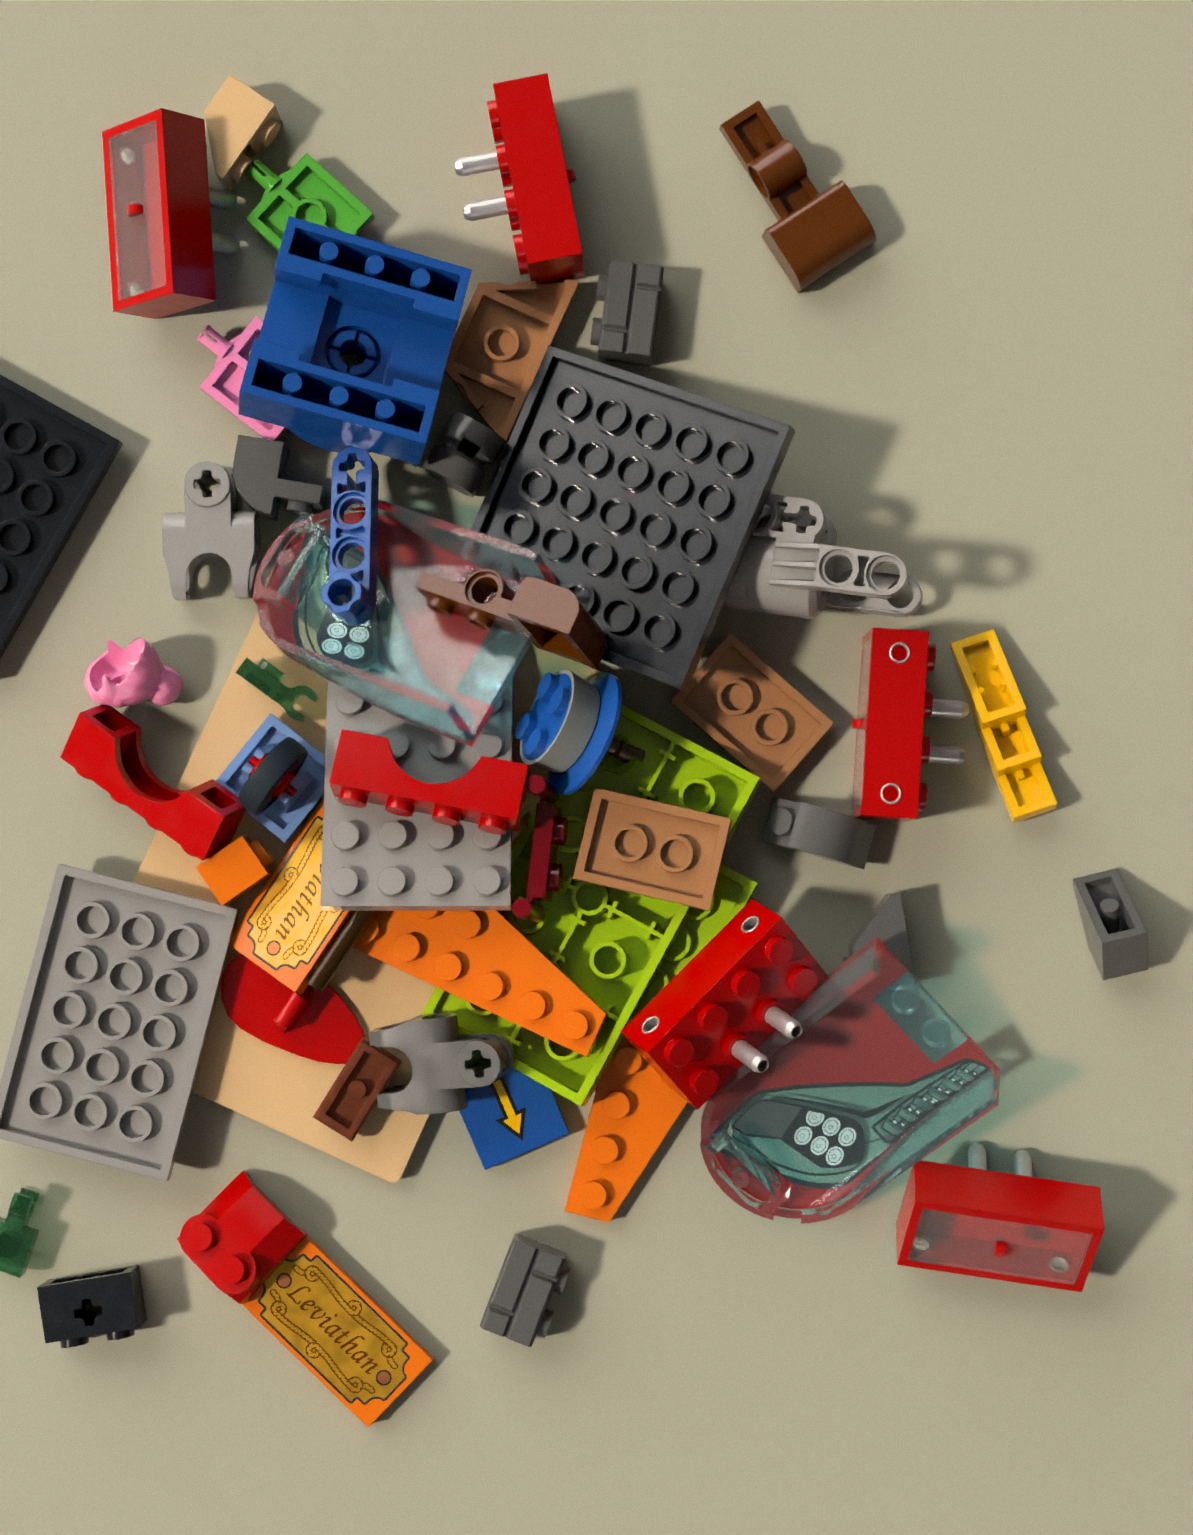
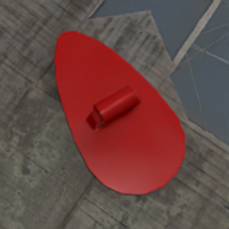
[221,953,365,1064]

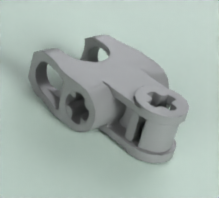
[162,461,260,601]

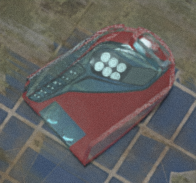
[253,500,557,747]
[700,937,1000,1224]

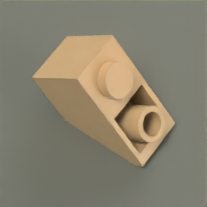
[204,75,281,192]

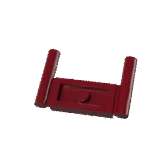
[512,775,568,923]

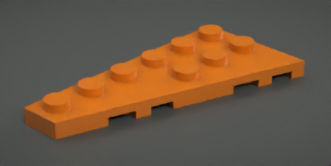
[352,910,608,1057]
[565,1036,687,1223]

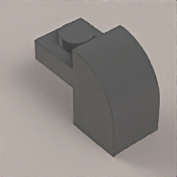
[233,435,328,521]
[761,797,876,869]

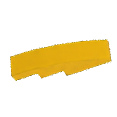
[950,629,1057,824]

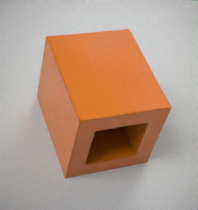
[196,835,274,906]

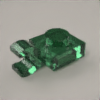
[235,657,320,722]
[0,1188,40,1278]

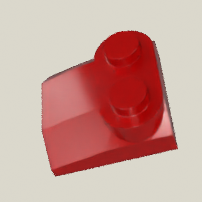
[177,1171,308,1304]

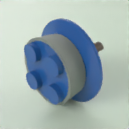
[515,669,645,796]

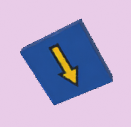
[459,1068,570,1170]

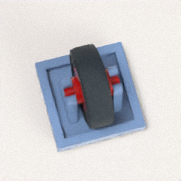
[216,713,325,843]

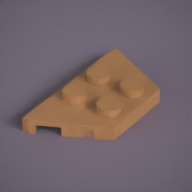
[444,279,579,443]

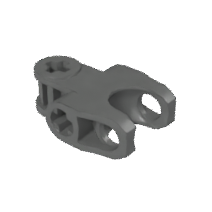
[369,1013,515,1115]

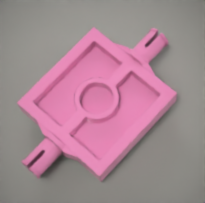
[197,316,287,441]

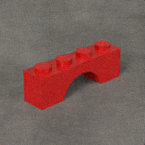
[60,705,246,861]
[329,729,530,835]

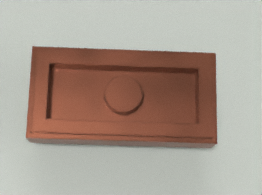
[313,1036,402,1141]

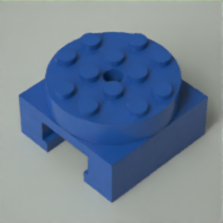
[238,216,472,465]

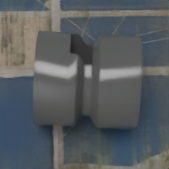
[422,412,504,497]

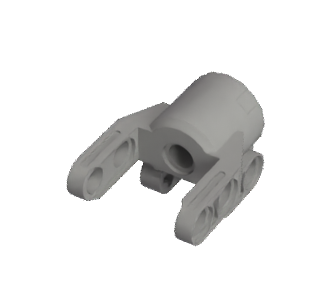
[725,494,923,619]

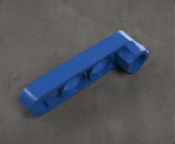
[321,446,379,626]

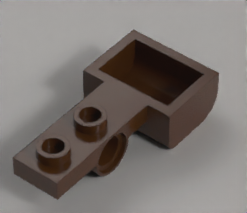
[719,100,876,293]
[415,569,607,669]

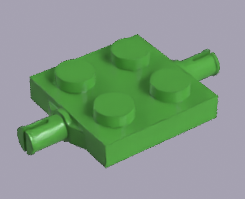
[245,153,375,252]

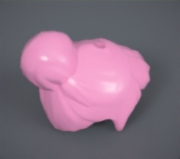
[84,638,183,708]

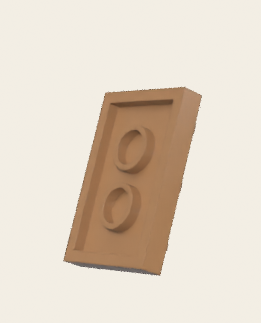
[670,633,834,792]
[573,788,732,912]

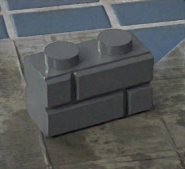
[590,260,664,366]
[479,1233,571,1347]

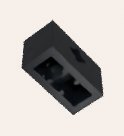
[37,1265,147,1348]

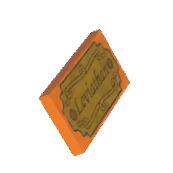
[229,798,354,995]
[242,1229,433,1428]

